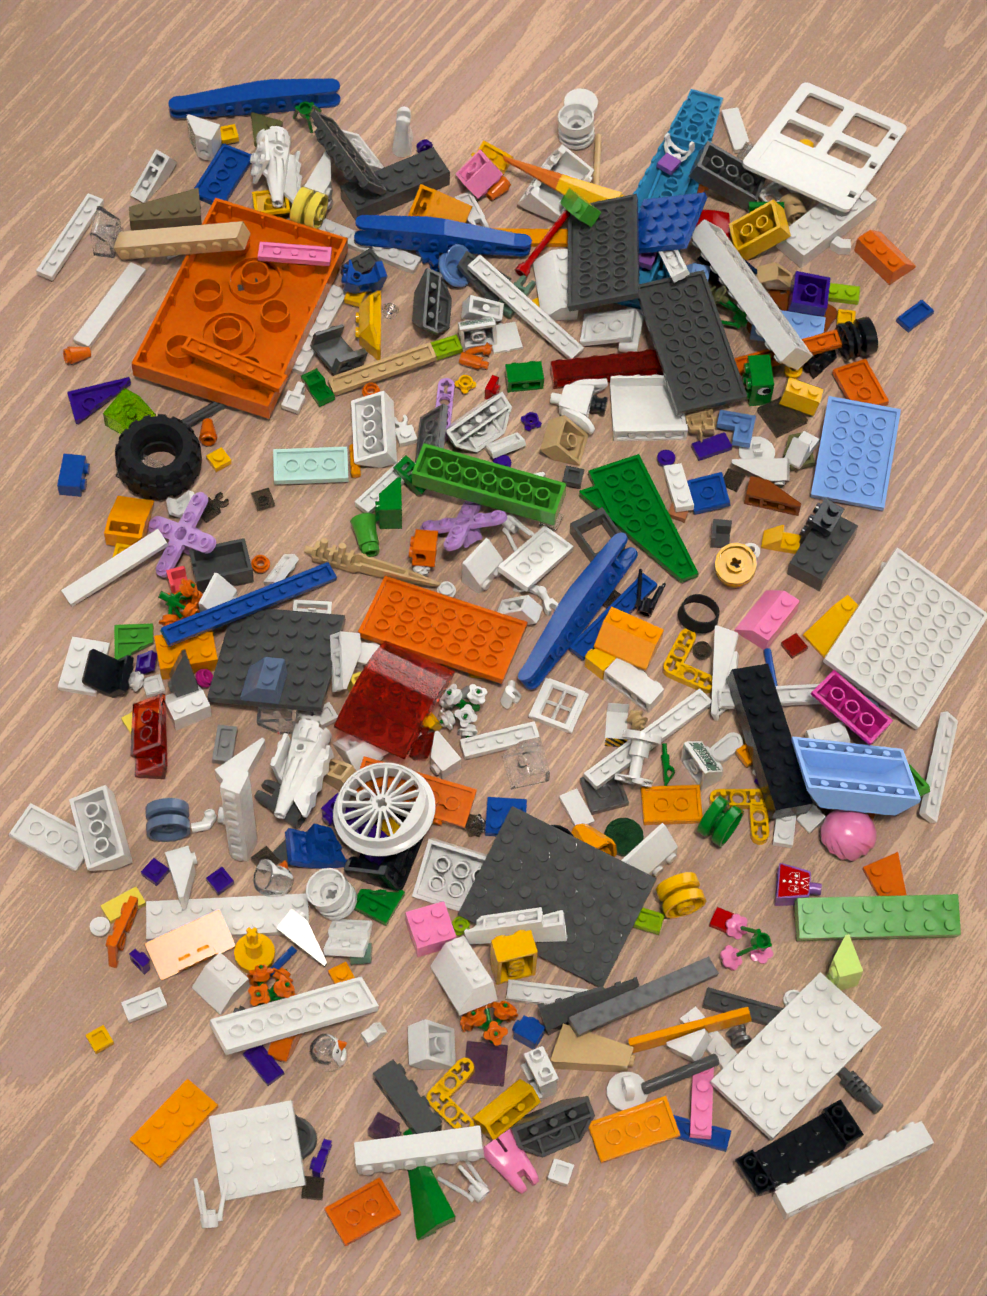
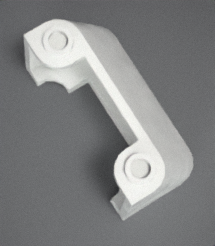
[518,144,594,222]

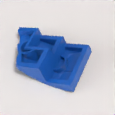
[285,823,348,869]

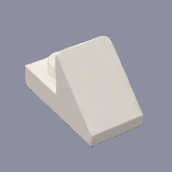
[784,431,819,469]

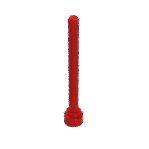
[515,210,570,277]

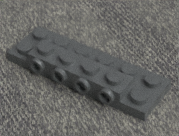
[310,110,387,196]

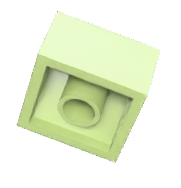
[826,934,863,990]

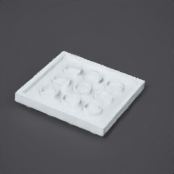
[209,1100,306,1201]

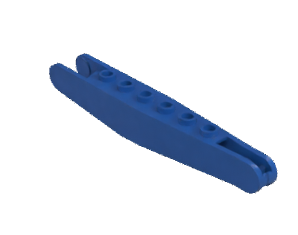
[168,78,341,119]
[354,215,532,256]
[518,533,638,690]

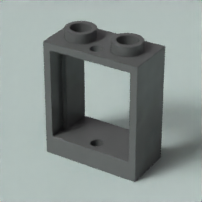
[570,507,626,562]

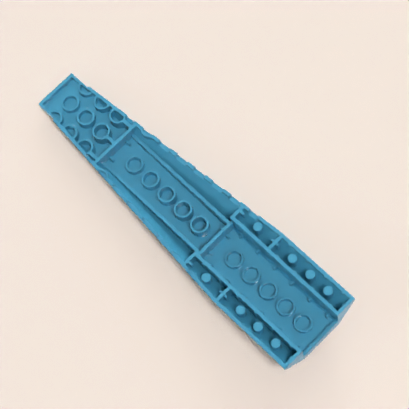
[616,89,723,309]

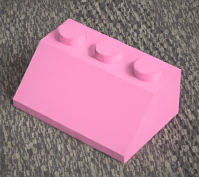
[734,590,800,650]

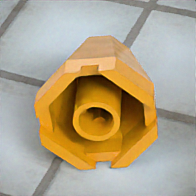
[571,823,617,857]

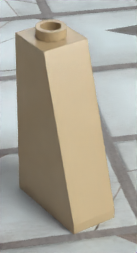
[550,1023,636,1073]

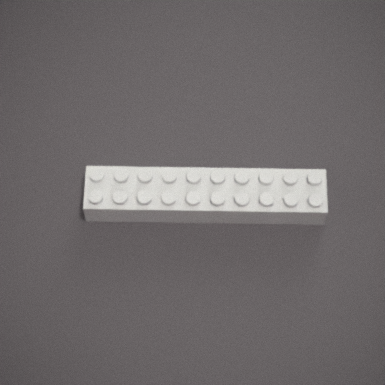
[692,219,813,370]

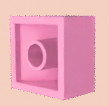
[455,150,503,199]

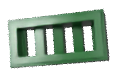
[393,455,426,496]

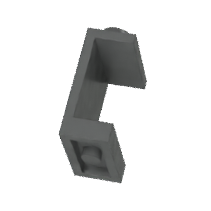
[310,324,368,375]

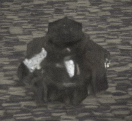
[463,814,486,837]

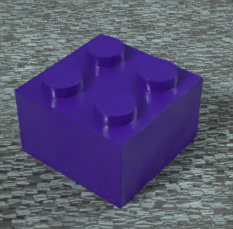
[787,271,831,317]

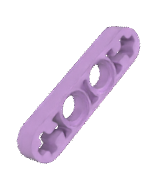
[436,378,454,442]

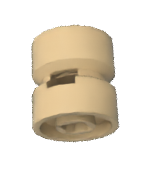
[779,193,807,226]

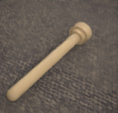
[593,133,602,185]

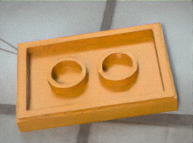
[641,785,703,825]

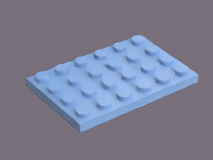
[810,396,901,511]

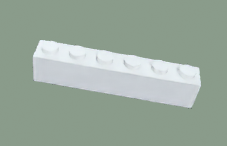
[354,1125,485,1175]

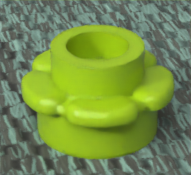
[451,916,470,936]

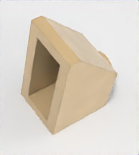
[756,262,792,291]

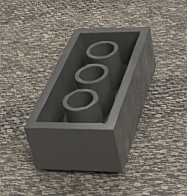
[688,141,766,211]
[787,517,858,592]

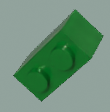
[505,361,544,393]

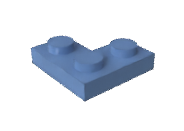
[716,410,756,448]

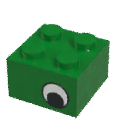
[742,354,774,406]

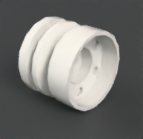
[558,102,595,150]
[306,868,357,921]

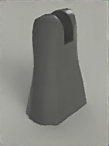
[254,780,313,829]

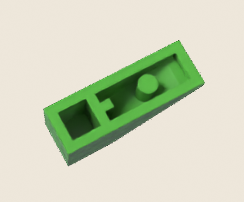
[560,188,602,227]

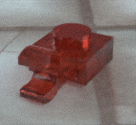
[409,727,435,760]

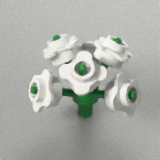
[438,684,488,738]

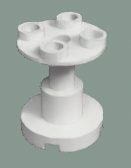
[614,729,662,788]

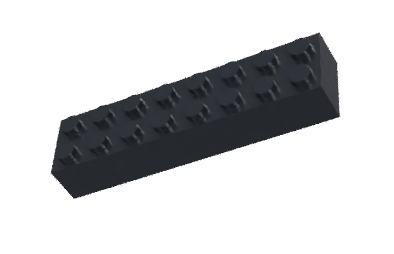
[726,664,813,820]

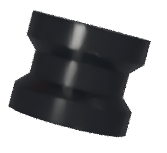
[590,395,608,415]

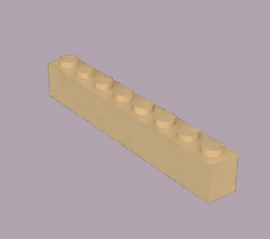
[114,221,251,260]

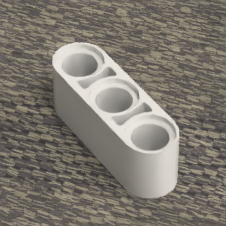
[618,307,644,355]

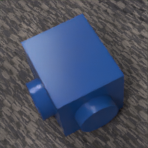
[512,1015,546,1050]

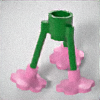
[720,914,773,970]

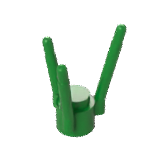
[293,102,322,133]

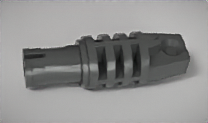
[837,1067,884,1114]

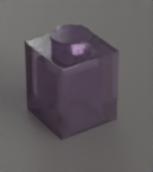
[368,1112,402,1140]

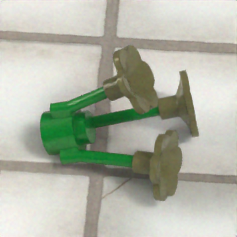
[711,285,748,329]

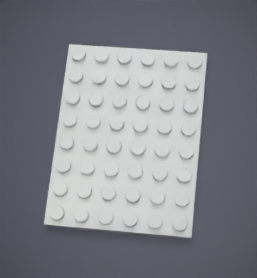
[822,548,987,730]

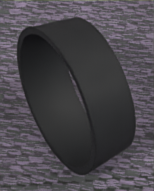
[678,594,720,633]

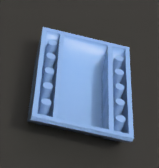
[791,736,921,816]

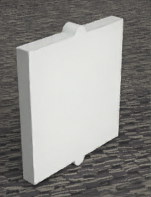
[492,322,523,354]

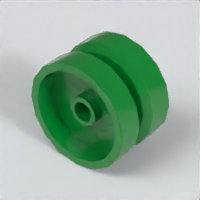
[697,796,744,847]

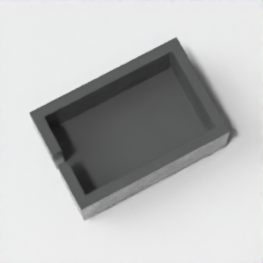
[189,538,254,592]

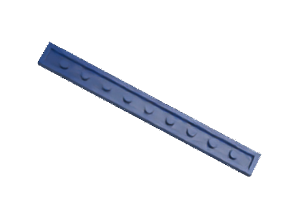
[160,562,337,647]

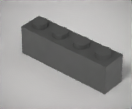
[373,1059,442,1134]

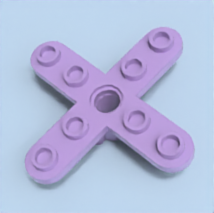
[148,492,216,578]
[420,501,507,551]

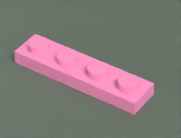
[258,242,332,266]
[690,1067,714,1139]

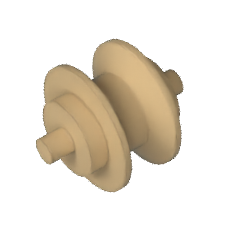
[626,709,648,730]

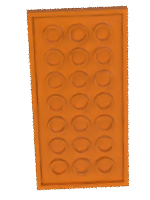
[358,576,528,684]

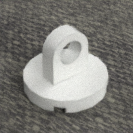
[606,1072,648,1112]

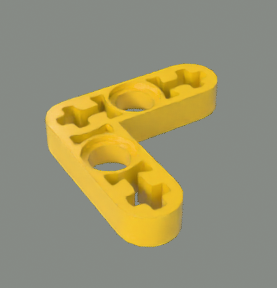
[663,629,713,694]
[709,789,769,845]
[426,1058,475,1129]

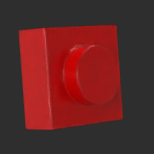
[485,375,501,399]

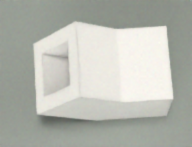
[830,236,851,255]
[361,1022,387,1048]

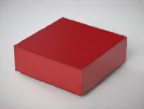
[709,907,734,934]

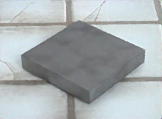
[580,777,629,815]

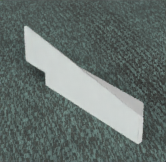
[711,625,739,721]
[464,907,567,944]

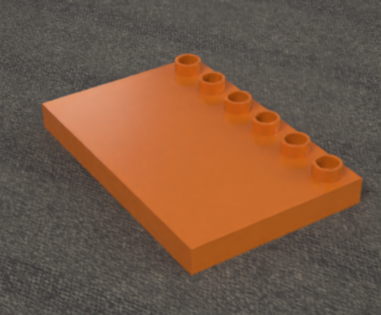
[131,198,348,419]

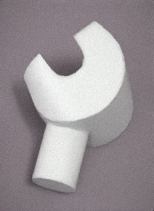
[500,680,522,709]

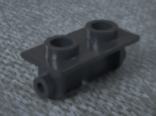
[803,349,837,379]

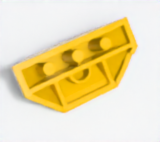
[355,290,381,360]

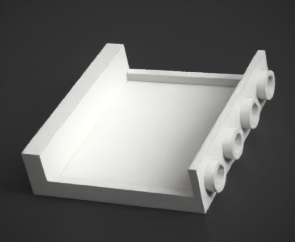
[610,374,688,441]

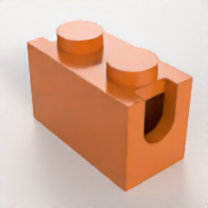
[409,529,438,567]

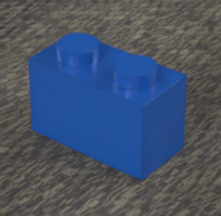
[57,454,90,497]

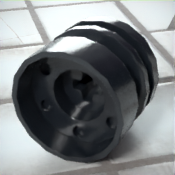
[835,316,878,361]

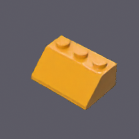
[594,606,664,671]

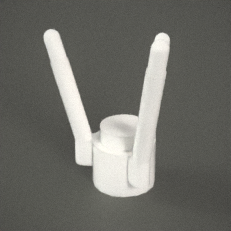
[502,514,534,552]
[437,1160,490,1203]
[193,1178,228,1228]

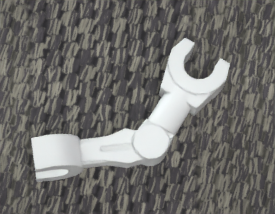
[513,584,558,616]

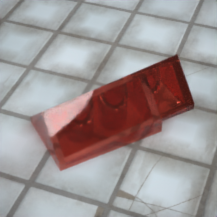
[130,693,168,780]

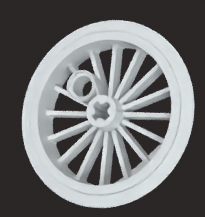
[333,762,435,856]

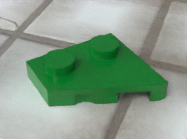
[354,889,405,926]

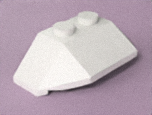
[445,392,512,453]

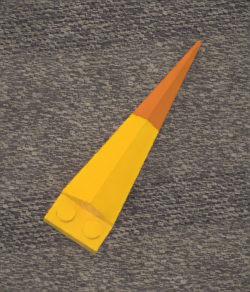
[503,157,625,203]

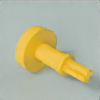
[234,927,275,974]

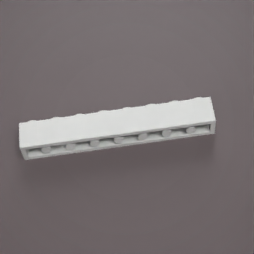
[220,766,258,862]
[772,1121,934,1220]

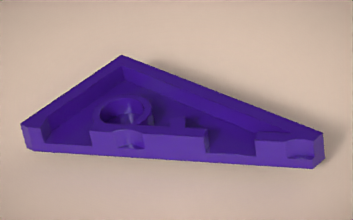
[67,377,131,424]

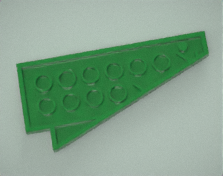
[579,454,699,583]

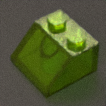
[103,388,156,434]

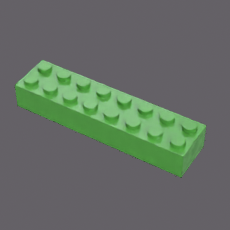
[412,443,566,526]
[794,894,961,941]

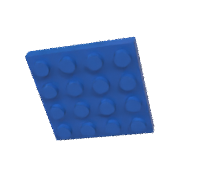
[638,192,708,254]

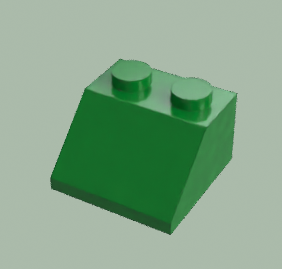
[375,477,402,529]

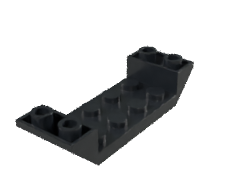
[735,1099,864,1197]

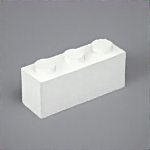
[603,658,664,713]

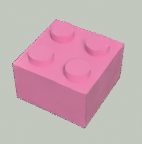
[405,901,456,957]

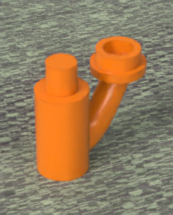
[459,342,492,370]

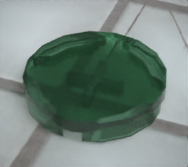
[604,818,644,856]

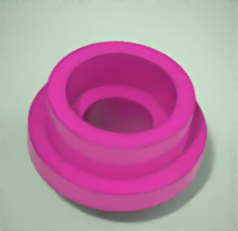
[195,669,213,688]

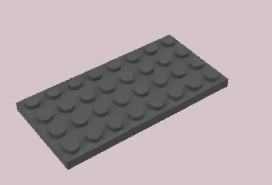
[567,194,640,312]
[638,270,747,415]

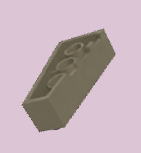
[129,188,202,231]

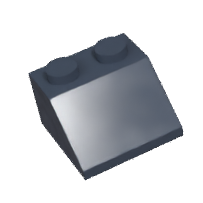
[240,657,288,704]

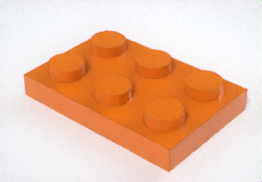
[832,358,889,406]
[324,1177,401,1247]

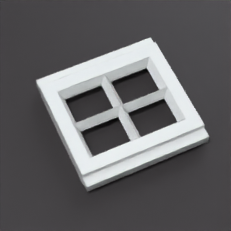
[529,678,589,734]

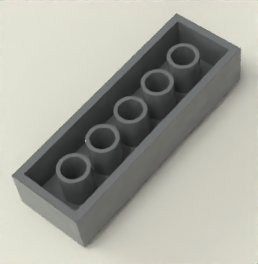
[341,147,450,220]

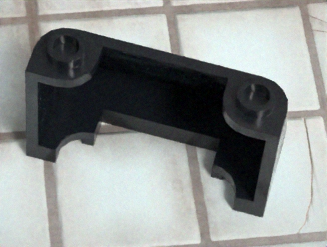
[344,808,425,891]

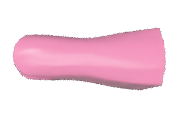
[484,1129,539,1194]

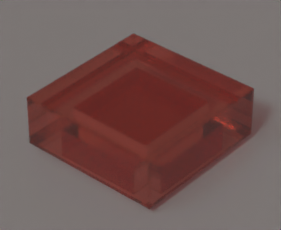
[781,633,808,659]

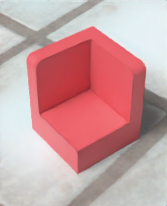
[166,566,188,593]

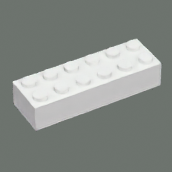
[776,190,877,268]

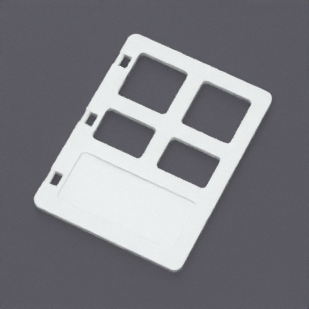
[742,83,907,213]

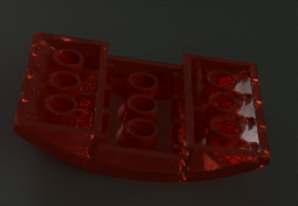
[334,640,455,760]

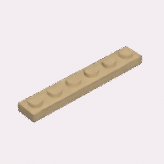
[328,342,437,396]

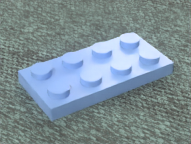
[750,310,826,342]

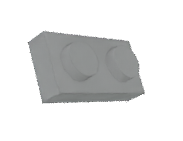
[212,725,238,764]

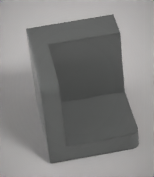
[710,519,732,548]

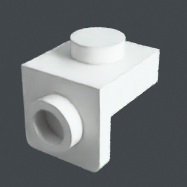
[166,490,194,518]

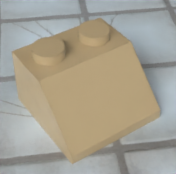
[540,415,588,466]

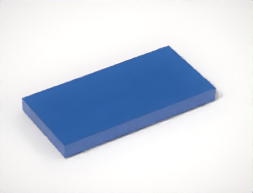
[194,143,252,205]

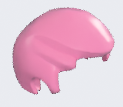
[820,809,877,861]

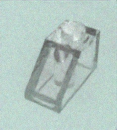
[257,706,300,735]

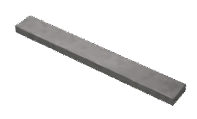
[567,956,719,1037]

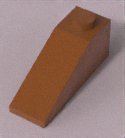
[744,476,801,516]

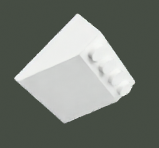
[412,838,487,911]

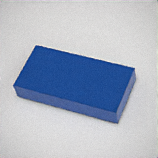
[896,299,934,333]

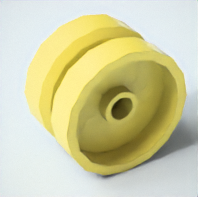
[290,187,328,229]

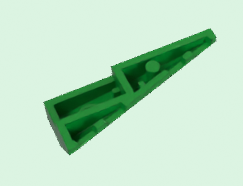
[404,1129,456,1241]

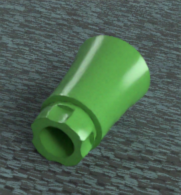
[350,513,380,557]

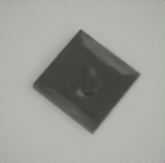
[757,397,808,438]

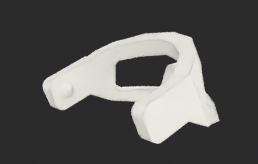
[664,133,695,162]

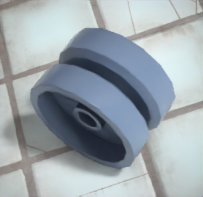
[145,798,191,842]

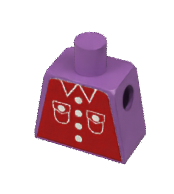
[775,863,822,906]

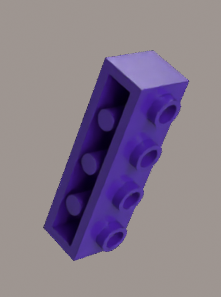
[321,793,389,865]

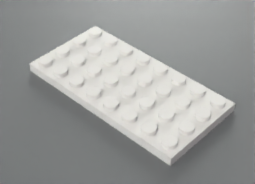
[710,972,882,1141]

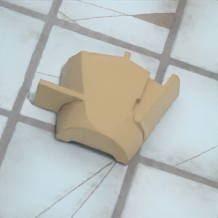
[685,407,717,442]

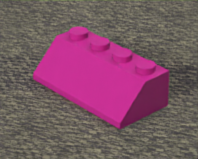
[811,670,893,745]

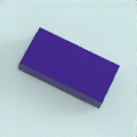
[691,432,733,461]
[243,1045,284,1086]

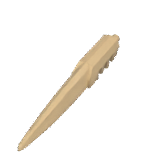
[304,538,441,587]

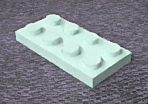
[273,447,348,485]

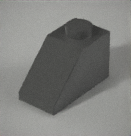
[167,649,199,697]

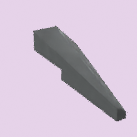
[538,977,640,1035]

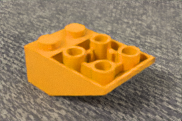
[408,184,473,223]
[104,496,154,546]

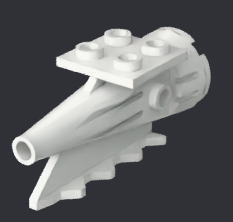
[250,126,302,208]
[271,719,335,819]

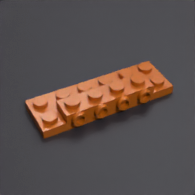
[355,756,477,828]

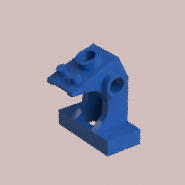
[341,259,387,294]

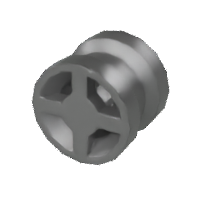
[726,1024,751,1049]

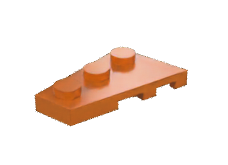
[862,852,906,896]
[106,896,138,969]

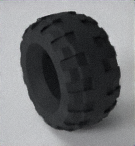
[115,414,202,500]

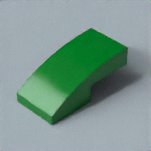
[301,368,335,407]

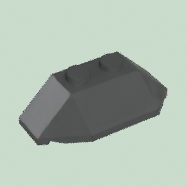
[412,267,452,335]
[511,1096,595,1158]

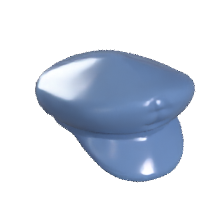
[439,244,469,287]

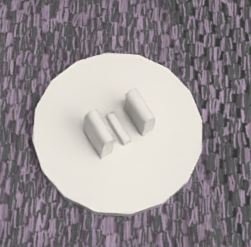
[739,436,775,459]

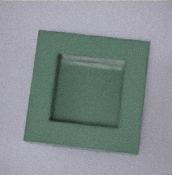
[350,943,373,965]

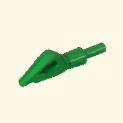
[661,743,675,786]

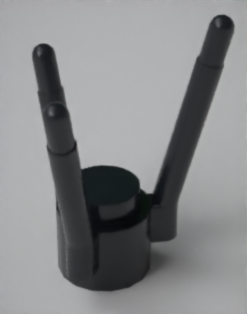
[635,569,666,617]

